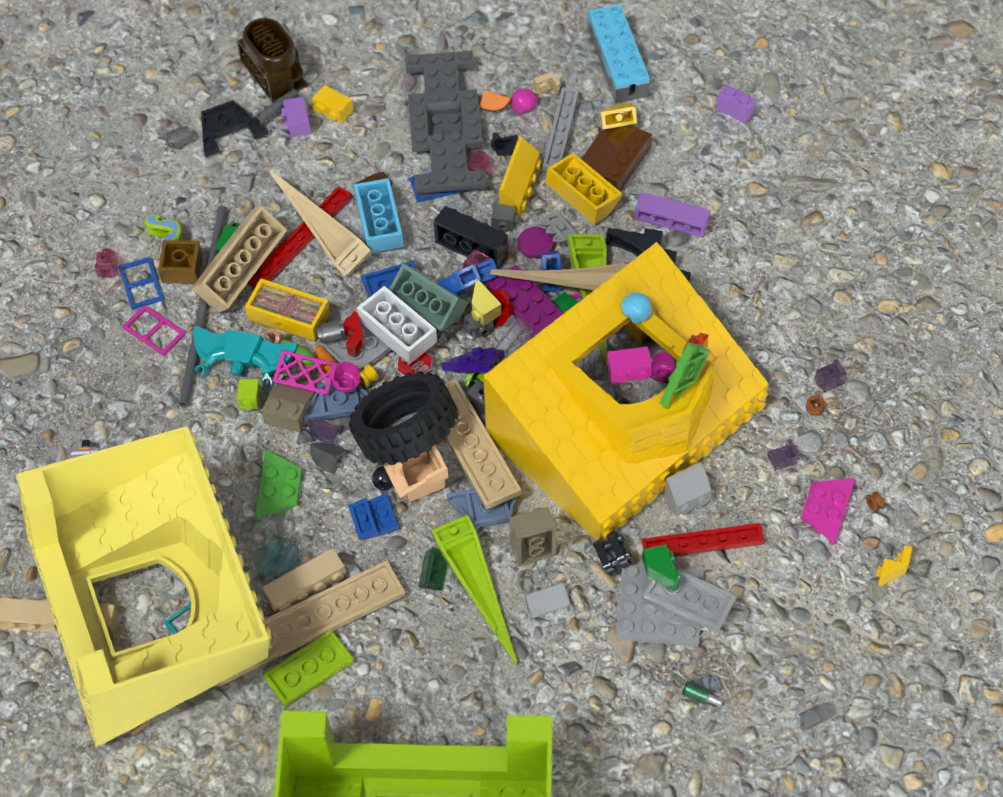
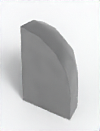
[310,443,346,474]

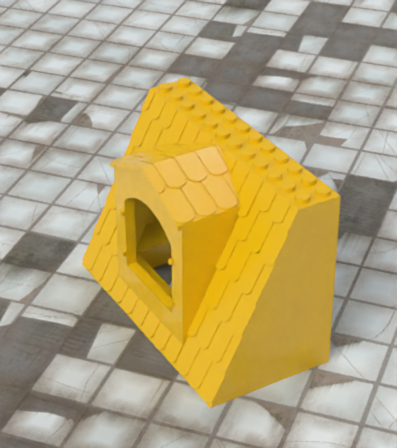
[484,242,769,541]

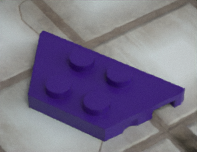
[440,347,505,373]

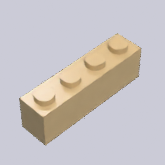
[262,548,347,614]

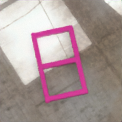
[122,305,186,356]

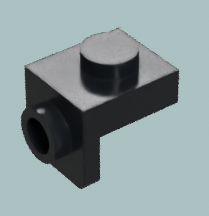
[490,132,519,156]

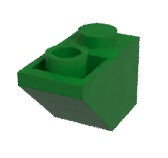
[642,544,681,590]

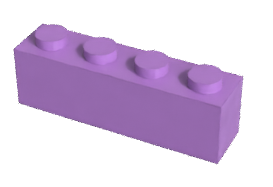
[634,192,711,238]

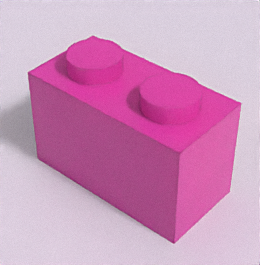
[607,346,652,383]

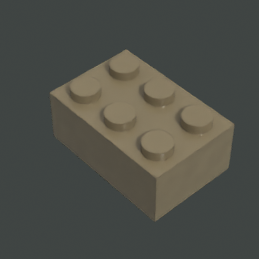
[509,507,556,567]

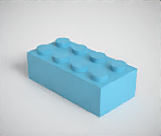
[354,178,404,253]

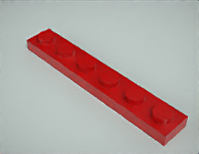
[641,523,764,556]

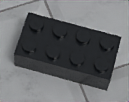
[434,206,508,269]

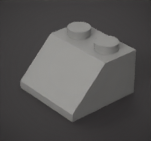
[664,462,711,516]

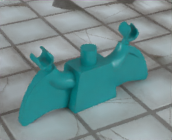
[193,326,297,388]

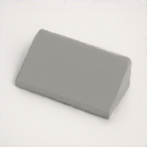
[525,583,570,619]

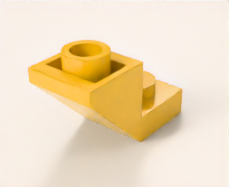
[876,545,913,586]

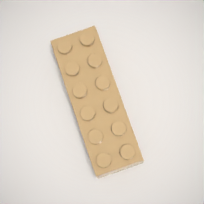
[191,205,287,313]

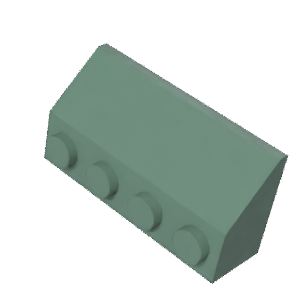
[389,264,469,331]

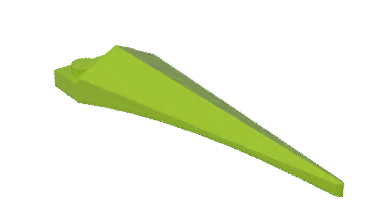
[567,234,607,365]
[431,515,517,665]

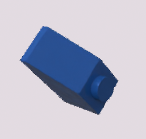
[540,251,563,292]

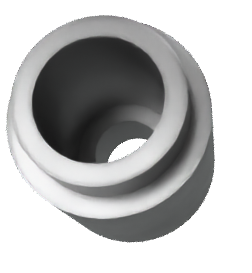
[165,126,193,149]
[316,320,345,343]

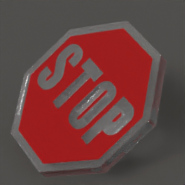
[395,351,434,377]

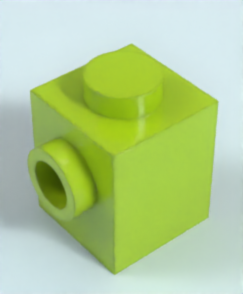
[237,379,261,410]

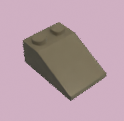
[262,375,317,433]

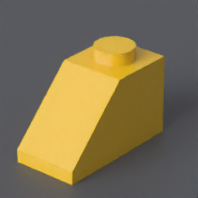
[600,102,637,129]

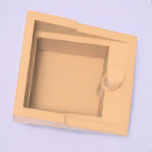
[383,445,448,502]

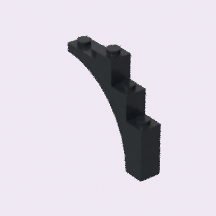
[606,228,691,283]

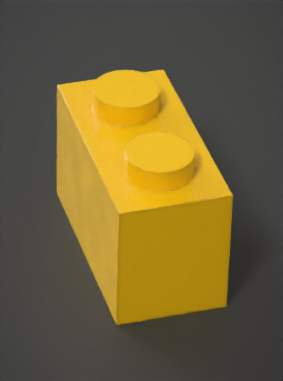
[312,85,353,124]

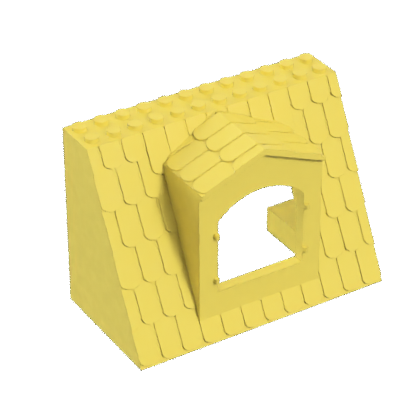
[16,426,272,747]

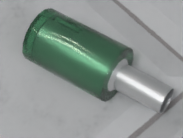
[682,681,723,707]

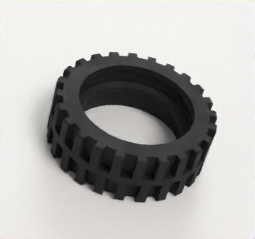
[349,371,458,465]

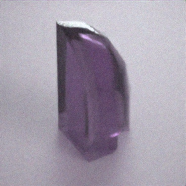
[309,419,344,444]

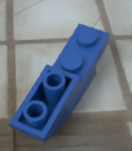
[438,258,500,296]

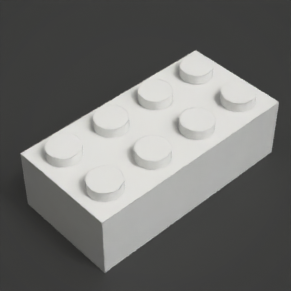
[357,286,437,364]

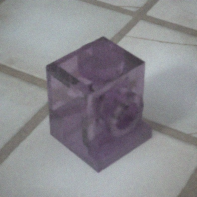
[815,359,847,392]

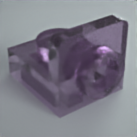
[767,439,800,471]

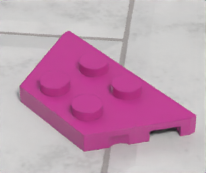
[800,478,855,546]

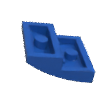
[348,493,400,540]

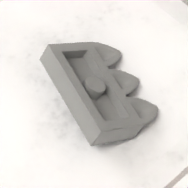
[539,212,577,246]

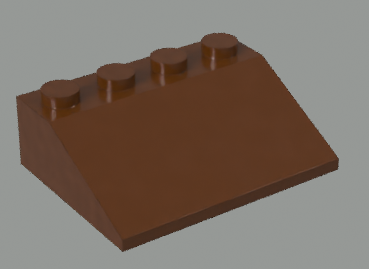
[581,126,652,191]

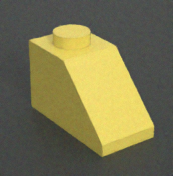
[471,280,501,326]

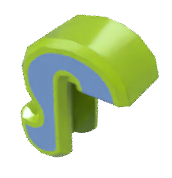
[144,214,184,241]

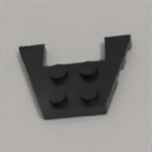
[201,100,268,158]

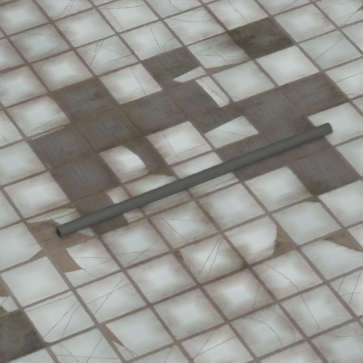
[179,206,227,407]

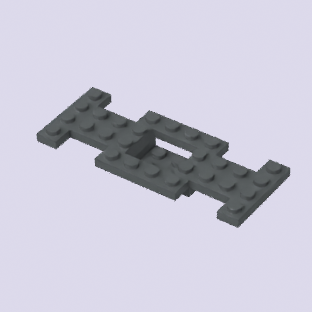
[405,50,487,193]

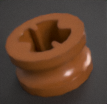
[806,396,824,415]
[866,491,884,511]

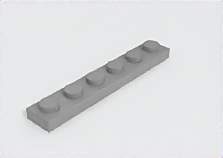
[542,87,579,171]

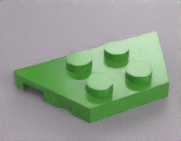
[659,342,711,408]
[255,450,302,520]

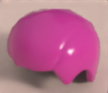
[510,88,538,114]
[651,352,676,382]
[332,362,361,392]

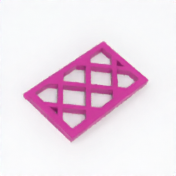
[273,350,338,395]

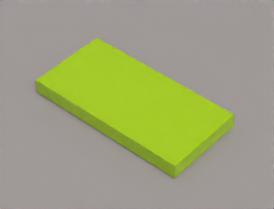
[262,630,355,708]

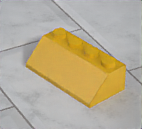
[499,137,542,217]
[545,153,623,225]

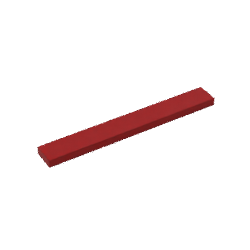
[247,186,353,288]

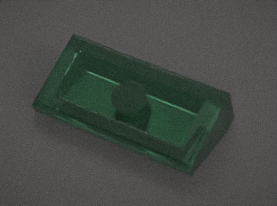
[418,547,447,591]

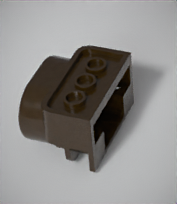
[237,18,308,103]

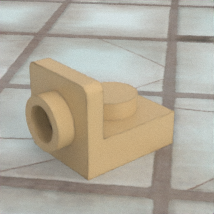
[534,72,561,95]

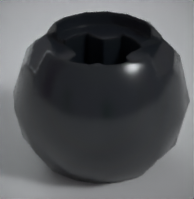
[372,466,393,491]

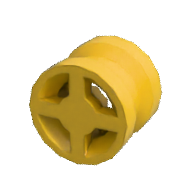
[359,364,379,388]

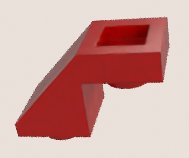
[343,311,364,358]

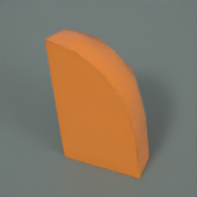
[480,90,510,110]

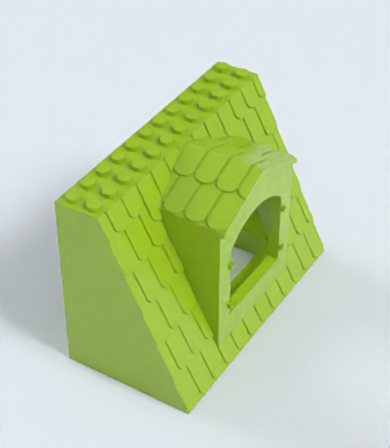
[274,711,552,797]

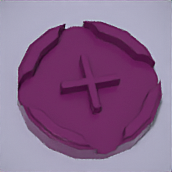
[518,227,554,259]

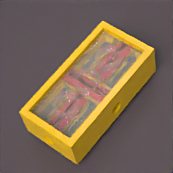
[245,279,330,341]

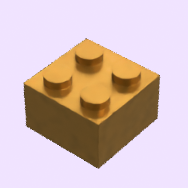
[158,240,203,283]

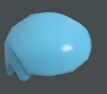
[621,292,652,323]

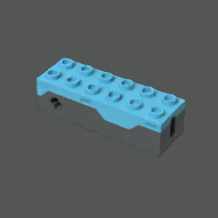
[587,4,650,104]

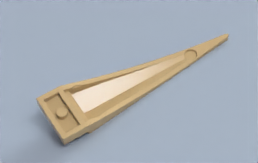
[269,170,373,278]
[490,263,628,290]

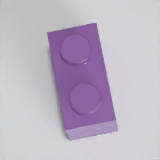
[716,85,756,124]
[281,97,311,137]

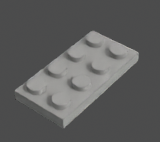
[644,567,737,633]

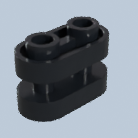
[593,531,633,577]

